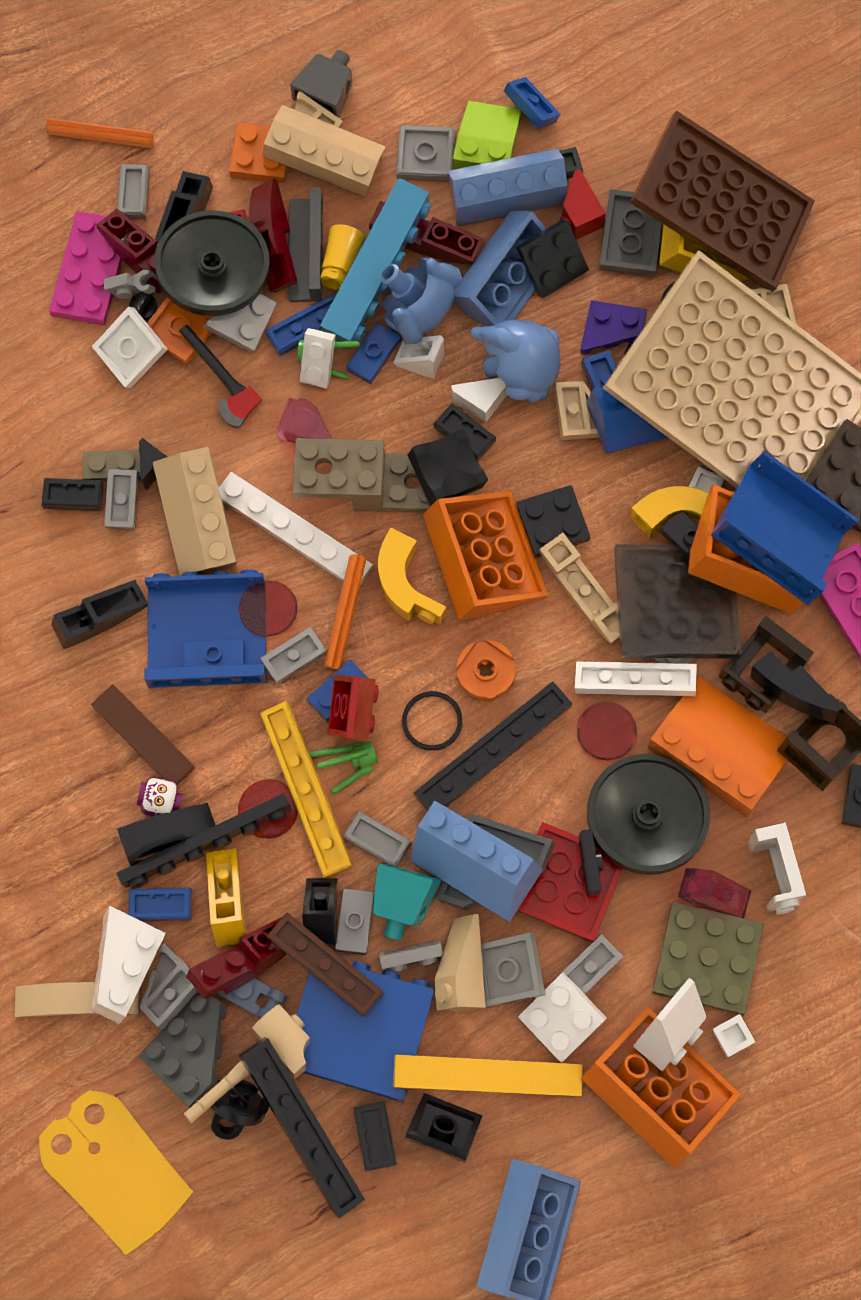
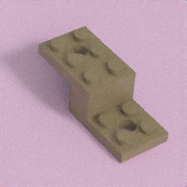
[293,438,431,513]

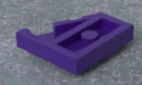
[580,300,647,355]

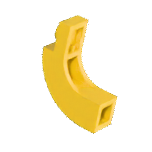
[630,486,708,538]
[378,528,447,625]

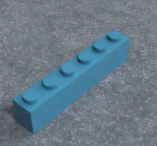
[320,178,432,348]

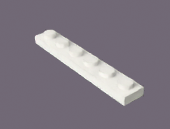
[219,472,373,584]

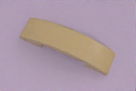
[539,533,634,644]
[15,982,140,1018]

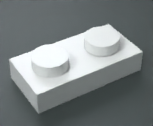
[299,328,336,389]

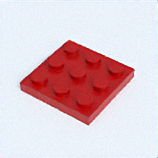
[516,822,623,943]

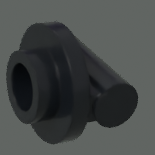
[129,292,157,320]

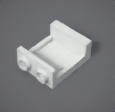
[748,822,806,915]

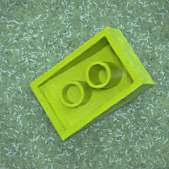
[453,101,522,170]

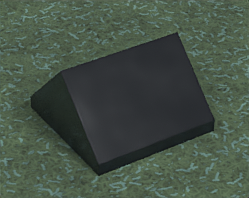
[405,1093,483,1163]

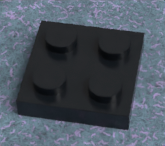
[516,219,589,298]
[516,485,590,558]

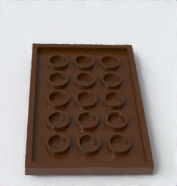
[630,111,815,292]

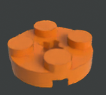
[457,640,515,701]

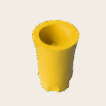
[320,224,366,291]

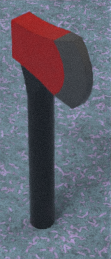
[179,324,262,428]

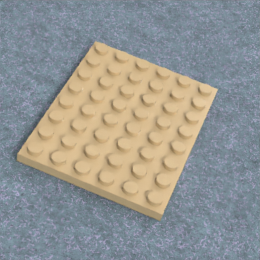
[603,250,861,488]

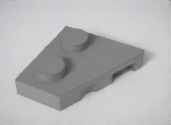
[203,294,277,354]
[139,943,198,1030]

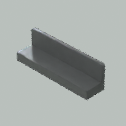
[288,187,323,302]

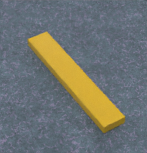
[260,700,353,878]
[393,1055,583,1097]

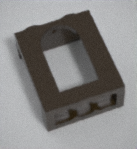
[719,616,814,713]
[777,693,861,791]

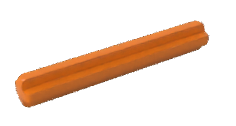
[46,118,154,148]
[324,554,366,670]

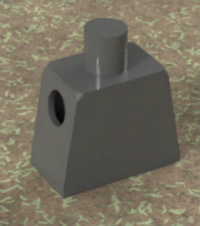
[290,50,352,118]

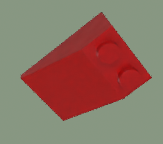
[327,674,379,739]

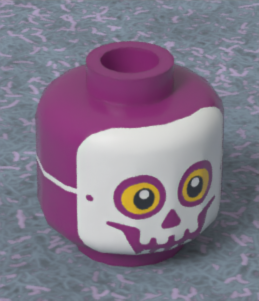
[136,777,183,817]

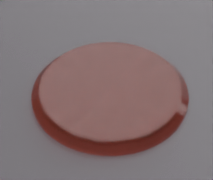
[239,580,298,636]
[577,702,637,760]
[238,779,298,839]

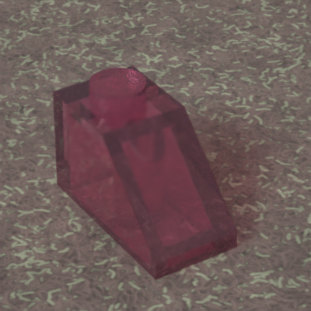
[277,397,333,444]
[678,868,751,918]

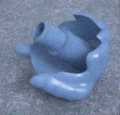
[380,258,462,344]
[471,320,560,403]

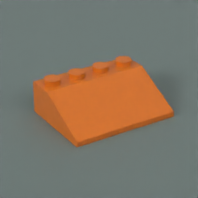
[688,484,804,614]
[423,491,548,621]
[648,676,788,817]
[581,1007,742,1169]

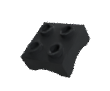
[407,428,488,505]

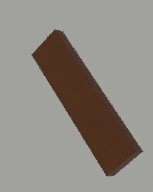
[91,684,195,785]
[267,913,384,1017]

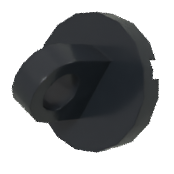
[211,1079,269,1140]

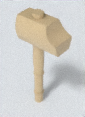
[183,1004,310,1124]

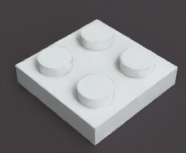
[92,307,168,389]
[518,972,607,1063]

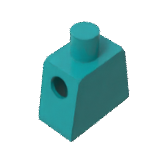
[373,864,441,940]

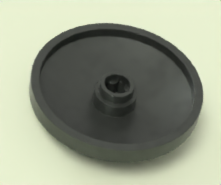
[155,210,269,316]
[587,754,710,875]

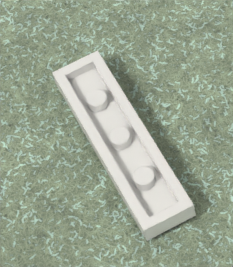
[575,662,697,696]

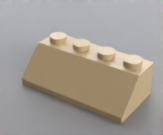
[262,105,385,197]
[153,447,237,576]

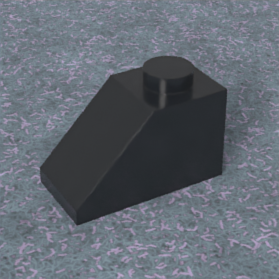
[302,878,337,945]

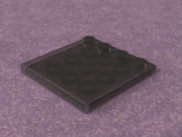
[614,544,742,659]

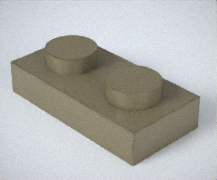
[83,449,142,482]

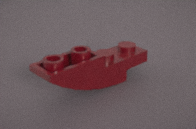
[249,178,298,293]
[369,201,484,265]
[97,208,163,294]
[186,917,287,999]

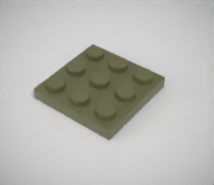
[652,901,764,1015]

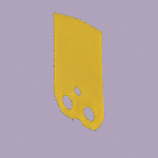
[39,1090,193,1255]

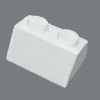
[633,978,707,1071]

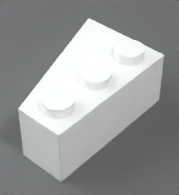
[91,906,166,1024]

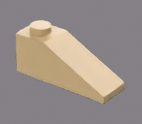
[435,914,486,1012]

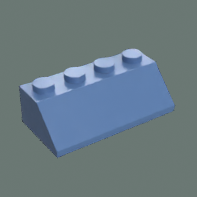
[448,149,567,226]
[453,210,547,326]
[410,801,543,922]
[476,1159,581,1300]

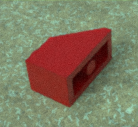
[560,169,606,240]

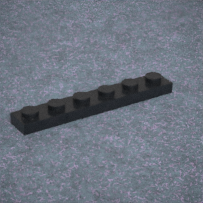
[414,681,572,811]
[116,793,292,889]
[238,1037,365,1218]

